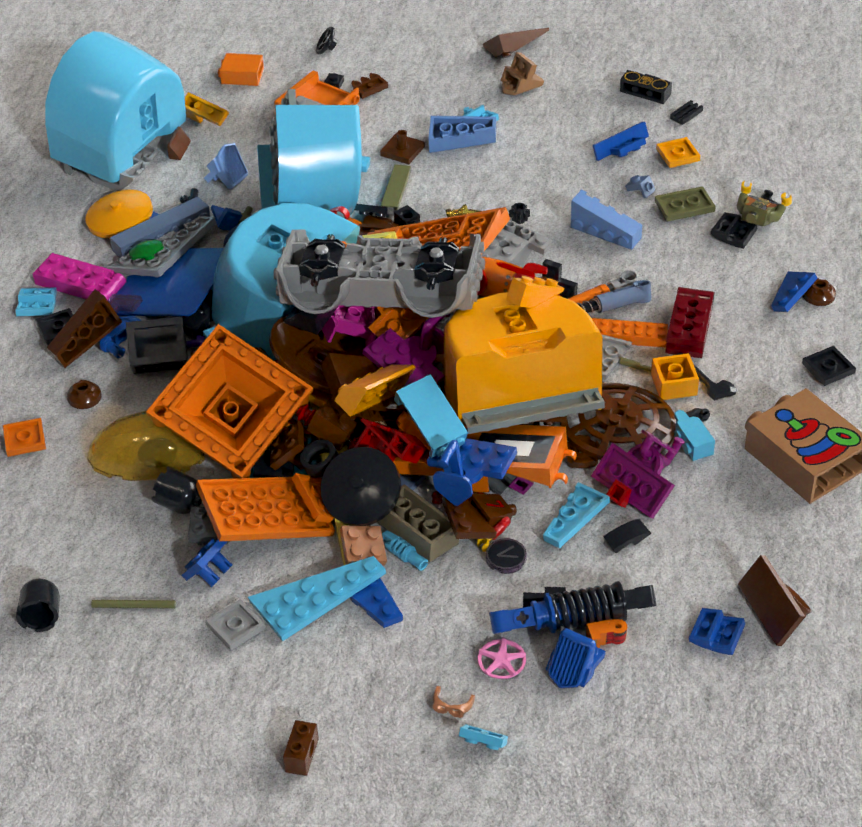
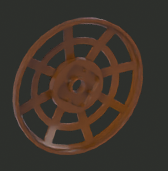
[560,383,676,460]

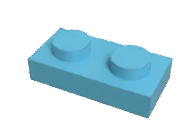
[459,724,508,750]

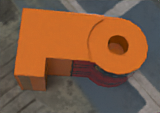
[585,619,628,648]

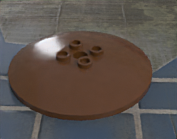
[269,315,366,393]

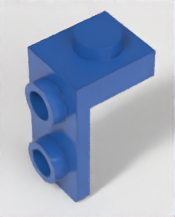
[211,205,242,231]

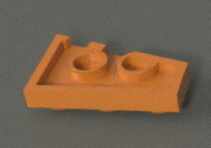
[292,473,334,523]

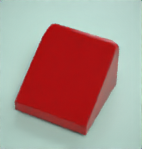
[606,479,632,508]

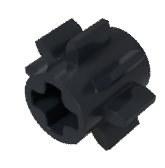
[509,203,530,224]

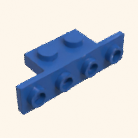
[593,121,649,161]

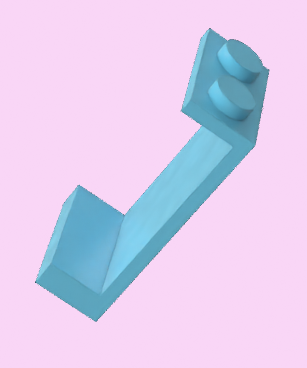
[394,374,468,458]

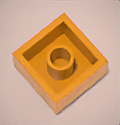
[651,353,699,400]

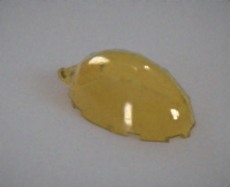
[87,410,205,481]

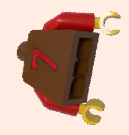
[467,492,517,552]

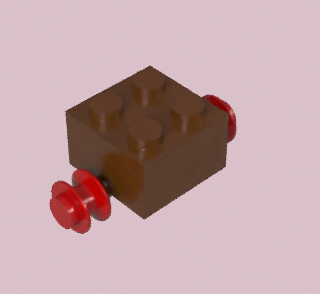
[296,397,362,451]

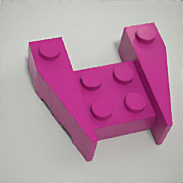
[322,305,381,347]

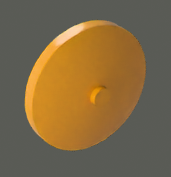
[85,190,153,238]

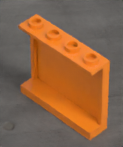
[274,70,360,114]

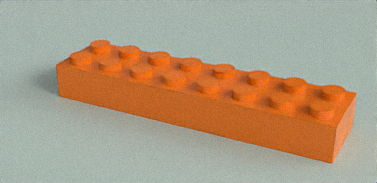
[591,318,668,348]

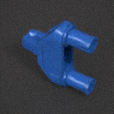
[100,316,148,359]

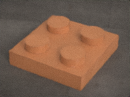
[340,526,387,565]

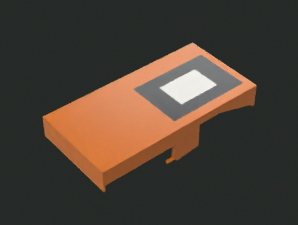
[393,423,577,493]

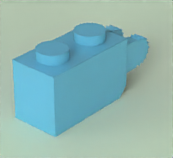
[674,410,715,461]

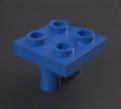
[181,539,233,587]

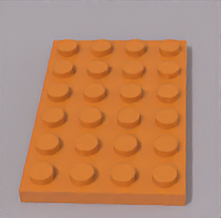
[196,477,335,542]

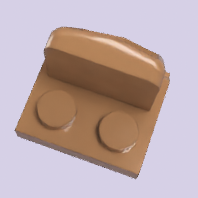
[500,52,544,95]

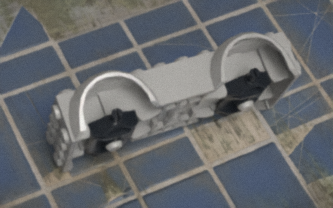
[274,229,485,318]

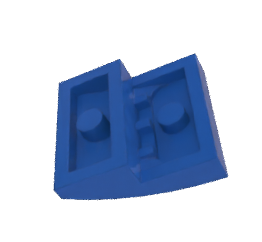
[689,608,745,655]

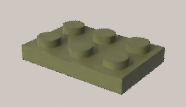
[655,186,716,222]

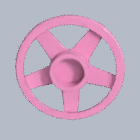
[478,638,526,679]

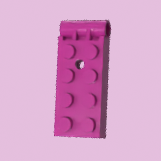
[33,253,126,302]

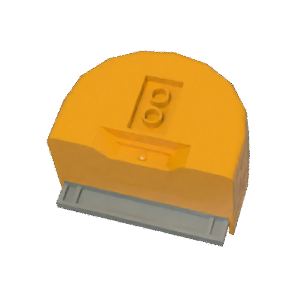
[443,292,605,434]

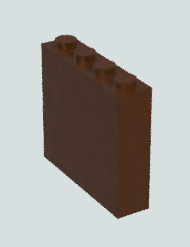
[321,353,407,423]

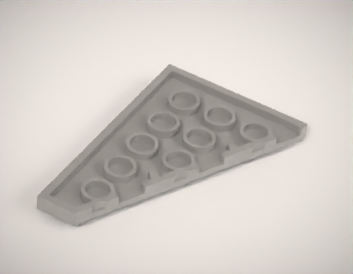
[104,216,216,277]

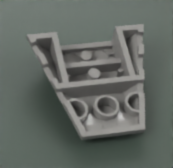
[87,145,159,191]

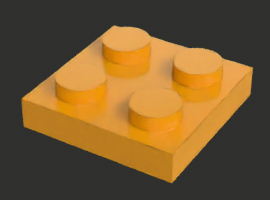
[656,137,701,168]

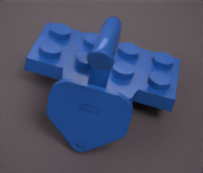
[427,438,517,506]

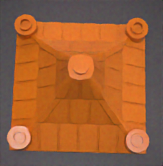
[146,324,313,479]

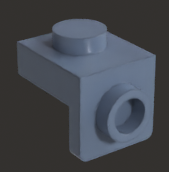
[625,175,655,198]

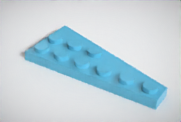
[248,556,386,641]

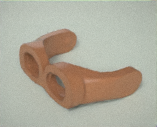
[433,686,475,718]

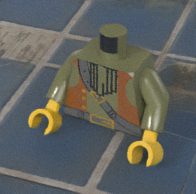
[737,181,792,226]

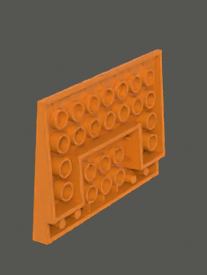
[367,207,510,254]

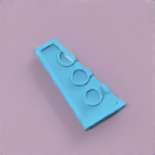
[543,482,610,548]

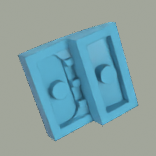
[16,287,57,316]

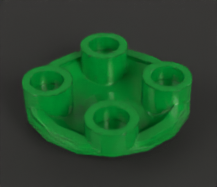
[129,239,164,261]

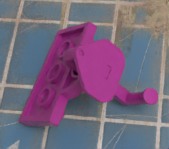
[363,313,451,387]
[591,429,685,519]

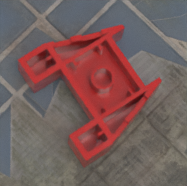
[340,418,427,464]

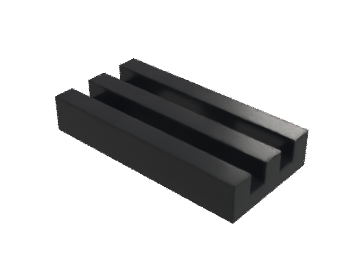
[670,100,703,125]

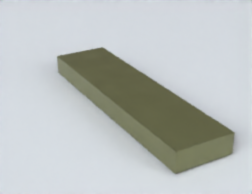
[381,164,411,211]

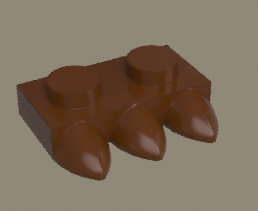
[351,73,388,99]

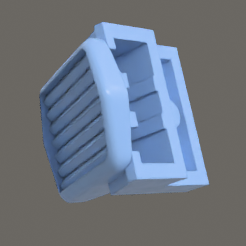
[204,143,248,189]

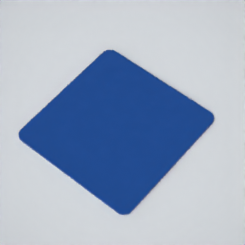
[109,248,224,316]

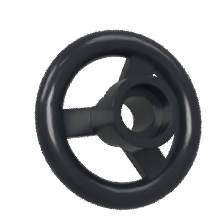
[316,26,337,54]

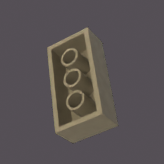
[378,484,459,562]

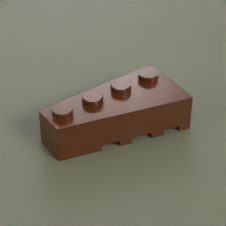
[47,289,122,368]

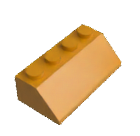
[335,365,416,417]

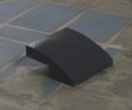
[710,212,758,249]
[254,451,294,478]

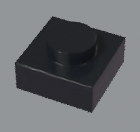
[324,73,344,89]

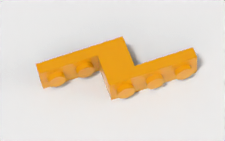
[185,92,229,126]

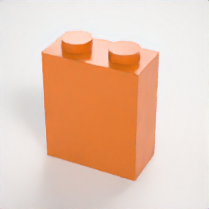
[218,53,264,86]

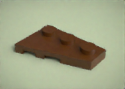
[442,496,497,539]

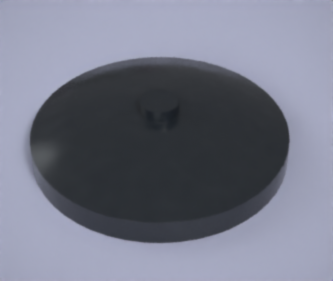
[321,447,401,526]

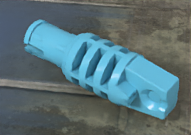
[382,530,428,571]

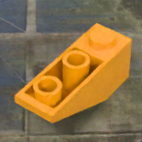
[506,276,564,308]

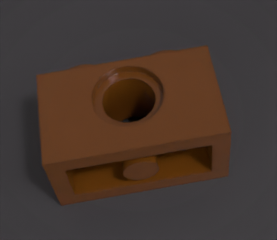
[283,720,319,776]

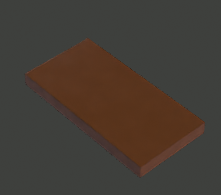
[738,555,806,646]

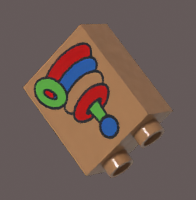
[744,388,862,504]

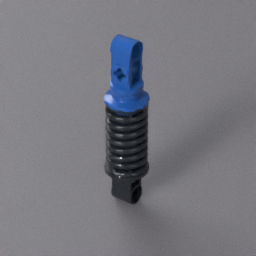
[489,581,657,634]

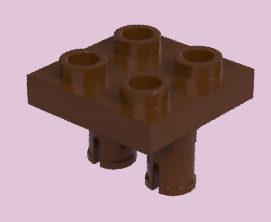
[270,420,306,470]

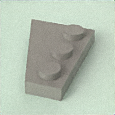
[602,335,632,380]

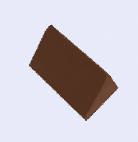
[167,126,191,160]

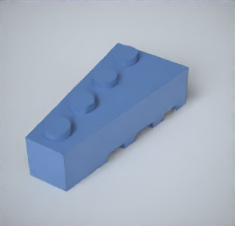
[429,116,497,153]
[571,189,642,250]

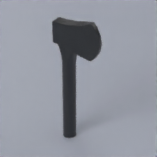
[677,352,737,401]

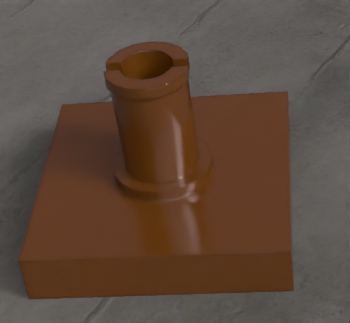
[380,130,425,165]

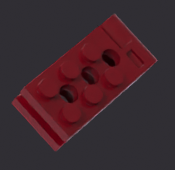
[665,287,715,359]

